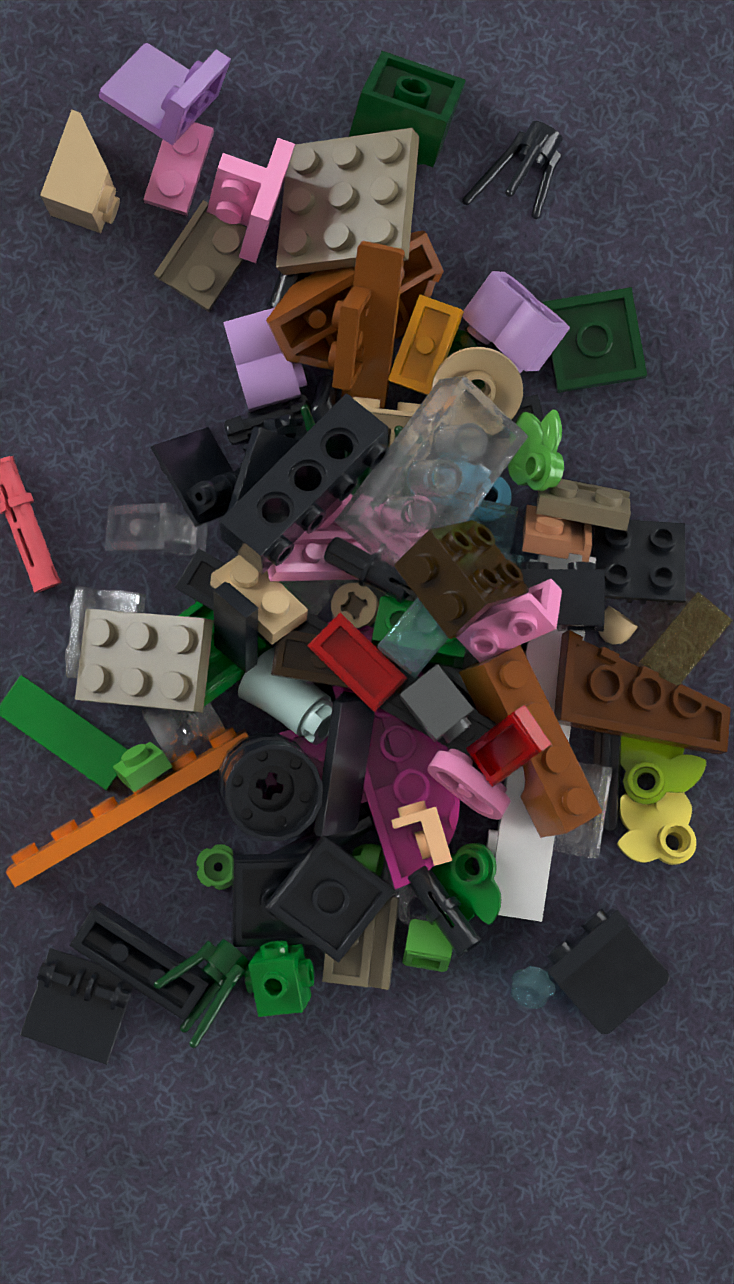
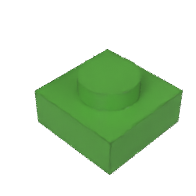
[113,742,172,792]

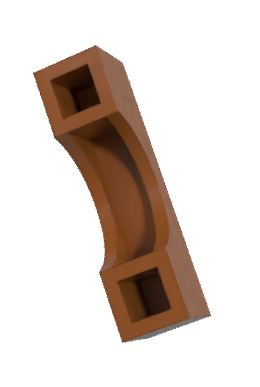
[459,645,603,838]

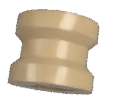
[331,583,379,629]

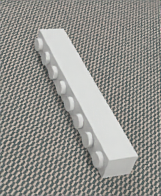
[486,553,596,922]

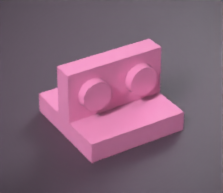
[207,138,295,263]

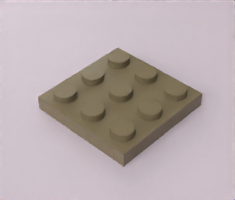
[276,128,419,275]

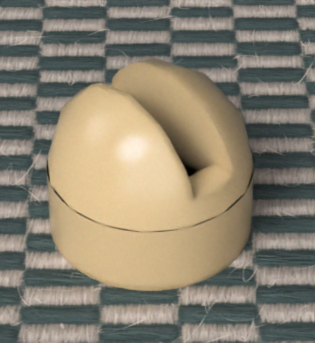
[599,606,638,644]

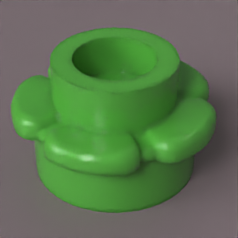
[196,844,233,890]

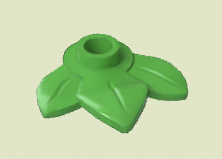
[508,410,564,491]

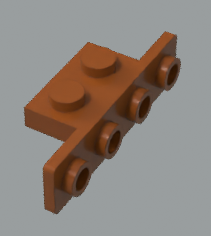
[328,241,405,409]

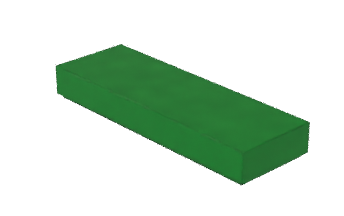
[0,675,128,791]

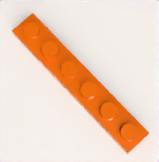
[6,727,249,888]

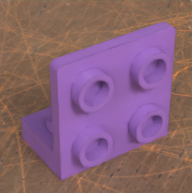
[99,43,231,145]

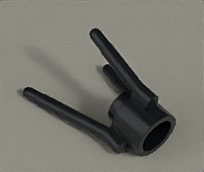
[462,121,563,219]

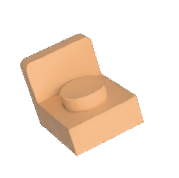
[391,801,452,866]

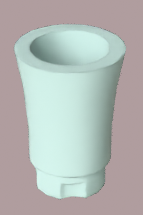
[238,647,333,745]

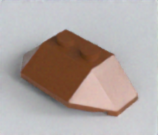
[266,230,444,370]

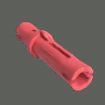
[0,456,62,593]

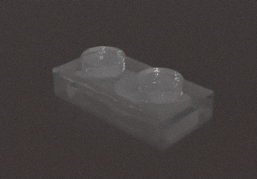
[553,761,612,858]

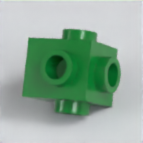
[245,941,314,1017]

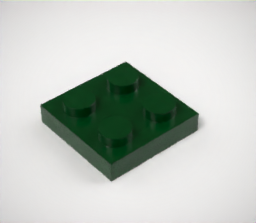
[542,287,647,393]

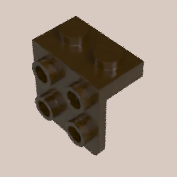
[394,520,529,639]

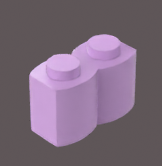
[462,271,570,373]
[223,308,307,412]

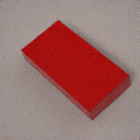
[307,612,407,713]
[466,705,551,787]

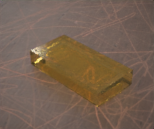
[639,592,733,685]

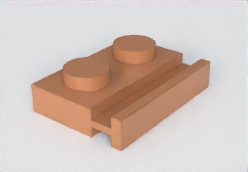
[522,505,592,562]

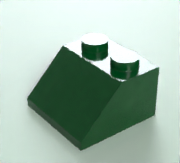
[349,51,466,167]

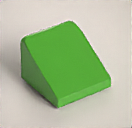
[402,919,453,972]

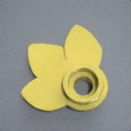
[617,792,696,865]

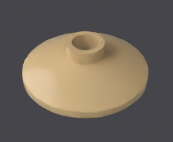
[431,347,523,434]

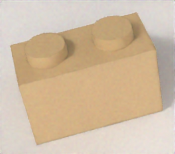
[40,110,120,233]

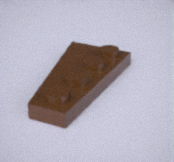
[554,630,731,755]

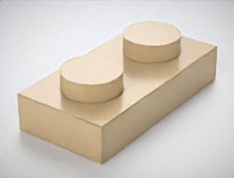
[210,555,308,644]

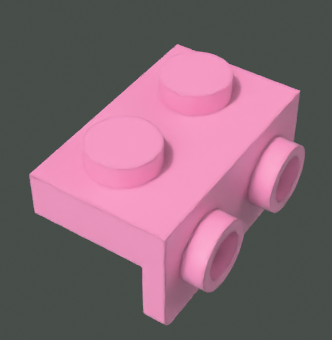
[456,579,562,662]

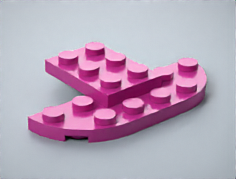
[265,622,460,889]

